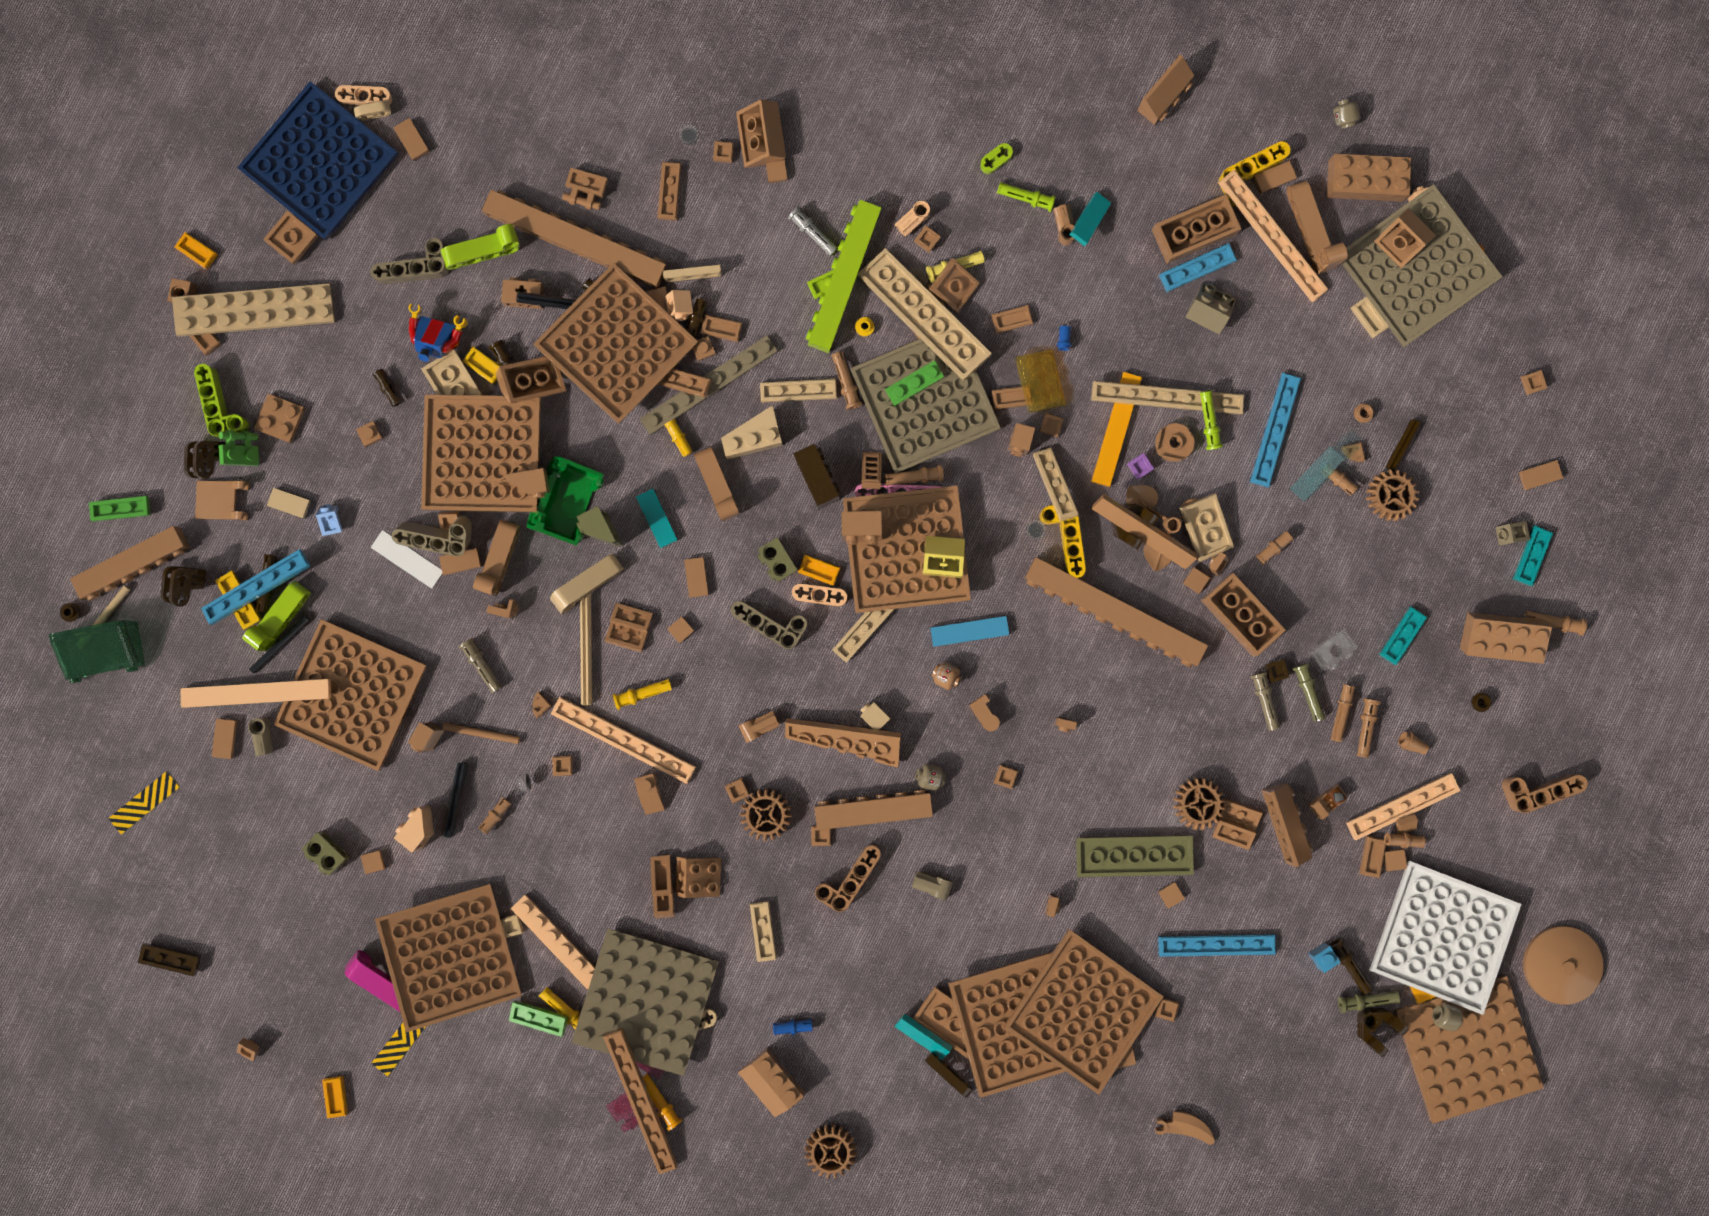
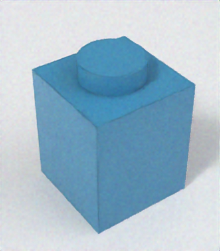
[1308,943,1341,973]

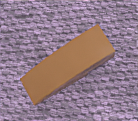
[650,855,675,919]

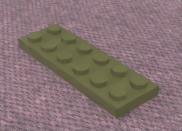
[1076,835,1194,877]

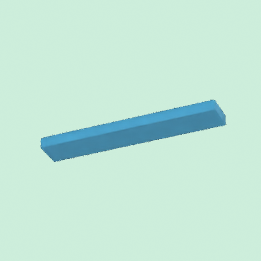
[1250,373,1301,488]
[201,549,310,625]
[1158,934,1276,957]

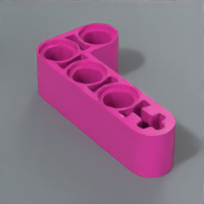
[344,950,400,1012]

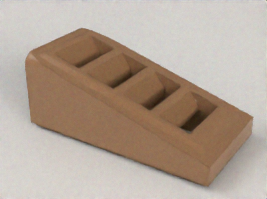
[862,452,882,489]

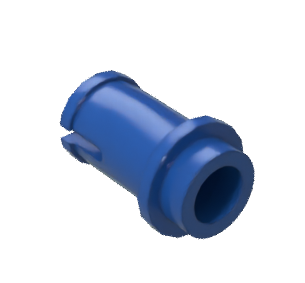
[1056,326,1072,351]

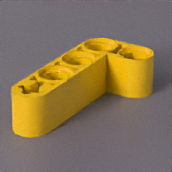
[1219,141,1290,206]
[1039,506,1086,578]

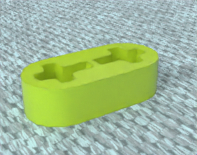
[980,143,1013,174]

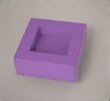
[1127,453,1154,480]

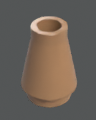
[1398,731,1429,755]

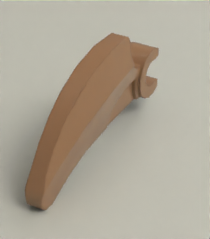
[1155,1111,1215,1145]

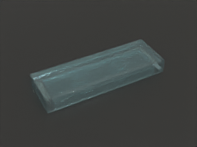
[1289,446,1345,501]

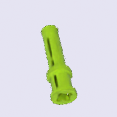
[997,182,1056,213]
[1200,390,1223,450]

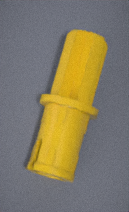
[665,419,692,457]

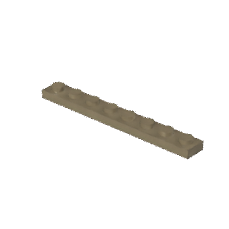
[640,335,777,435]

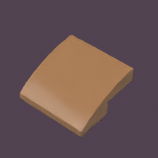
[605,603,653,653]
[1212,798,1263,850]

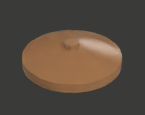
[1523,926,1603,1005]

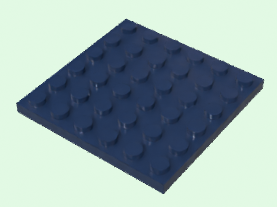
[237,81,399,241]

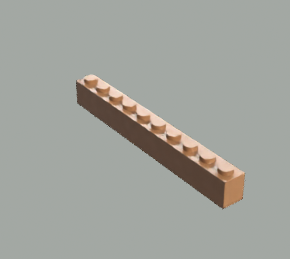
[482,190,668,289]
[1024,558,1208,668]

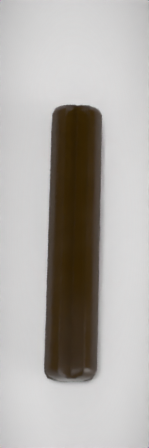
[1386,419,1421,472]

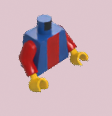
[408,303,468,362]

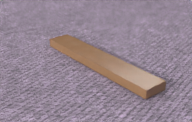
[1092,494,1198,569]

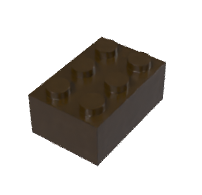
[793,444,841,510]

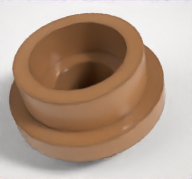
[1354,404,1374,423]

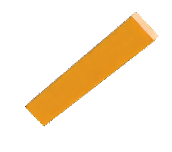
[1091,372,1142,487]

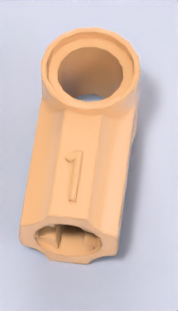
[895,201,930,237]

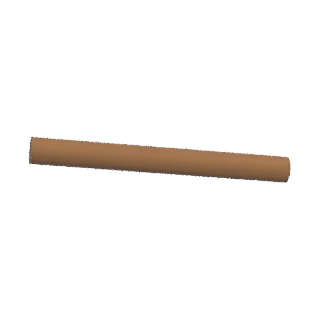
[443,722,520,744]

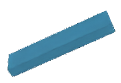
[1159,243,1237,292]
[930,616,1009,647]

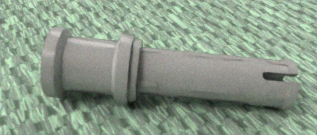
[788,206,838,257]

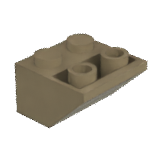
[1186,282,1237,334]

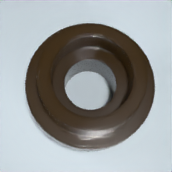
[60,603,80,622]
[1471,693,1491,712]

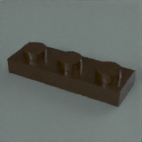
[138,943,201,976]

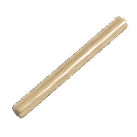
[580,593,592,705]

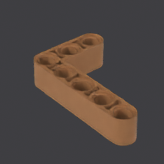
[1286,181,1348,274]

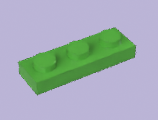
[885,360,944,407]
[89,496,151,522]
[509,1000,568,1037]

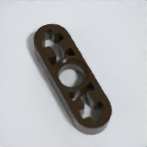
[925,1052,973,1098]

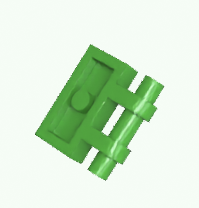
[219,430,259,466]

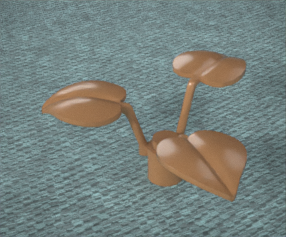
[1126,485,1199,571]

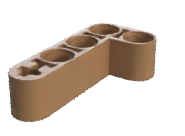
[694,447,740,522]
[473,520,520,596]
[1502,774,1588,813]
[815,844,880,912]

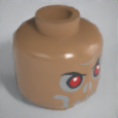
[932,662,962,690]

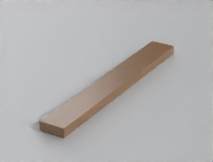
[603,1028,678,1174]

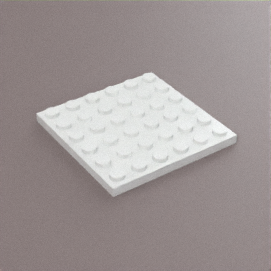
[1370,861,1521,1015]

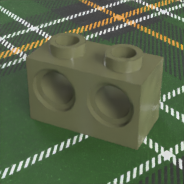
[757,538,798,583]
[301,831,350,876]

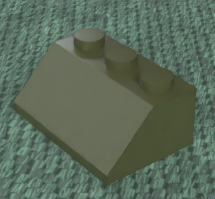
[576,506,623,547]

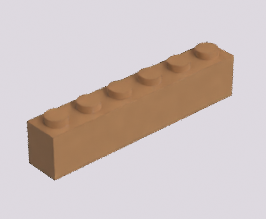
[70,526,190,601]
[814,789,933,830]

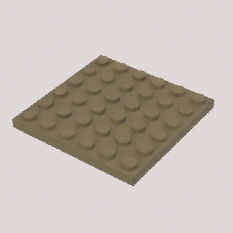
[1341,184,1502,347]
[850,339,1001,473]
[571,928,719,1076]

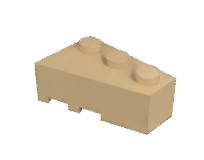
[721,406,783,459]

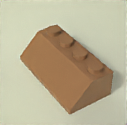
[1262,783,1313,867]

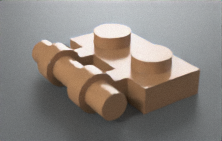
[562,168,608,210]

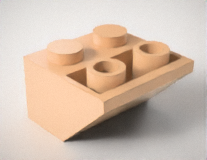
[394,805,434,853]

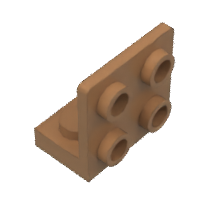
[675,856,721,898]

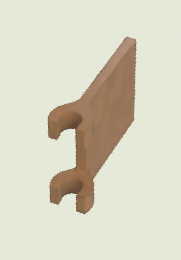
[195,481,250,520]

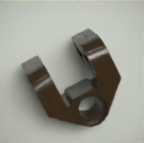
[184,441,226,479]
[1111,503,1159,550]
[160,566,206,607]
[1357,1008,1410,1058]

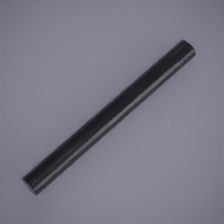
[249,615,310,674]

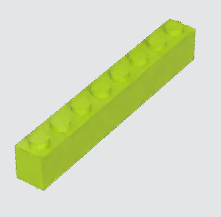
[806,200,881,353]

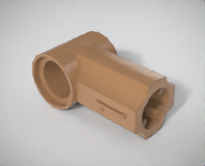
[1053,204,1075,246]
[739,711,780,743]

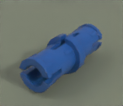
[773,1019,813,1035]

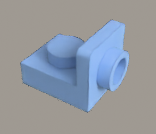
[316,504,343,536]

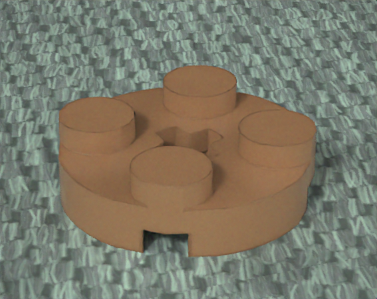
[1155,423,1194,462]

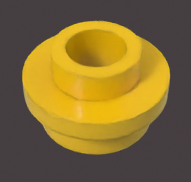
[855,317,874,337]

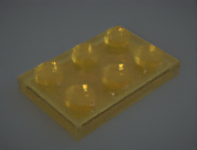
[1015,350,1066,414]

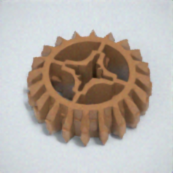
[1366,469,1419,521]
[1173,778,1225,830]
[740,789,792,841]
[805,1124,857,1179]

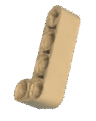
[550,553,624,615]

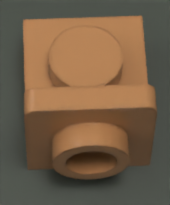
[486,599,518,619]

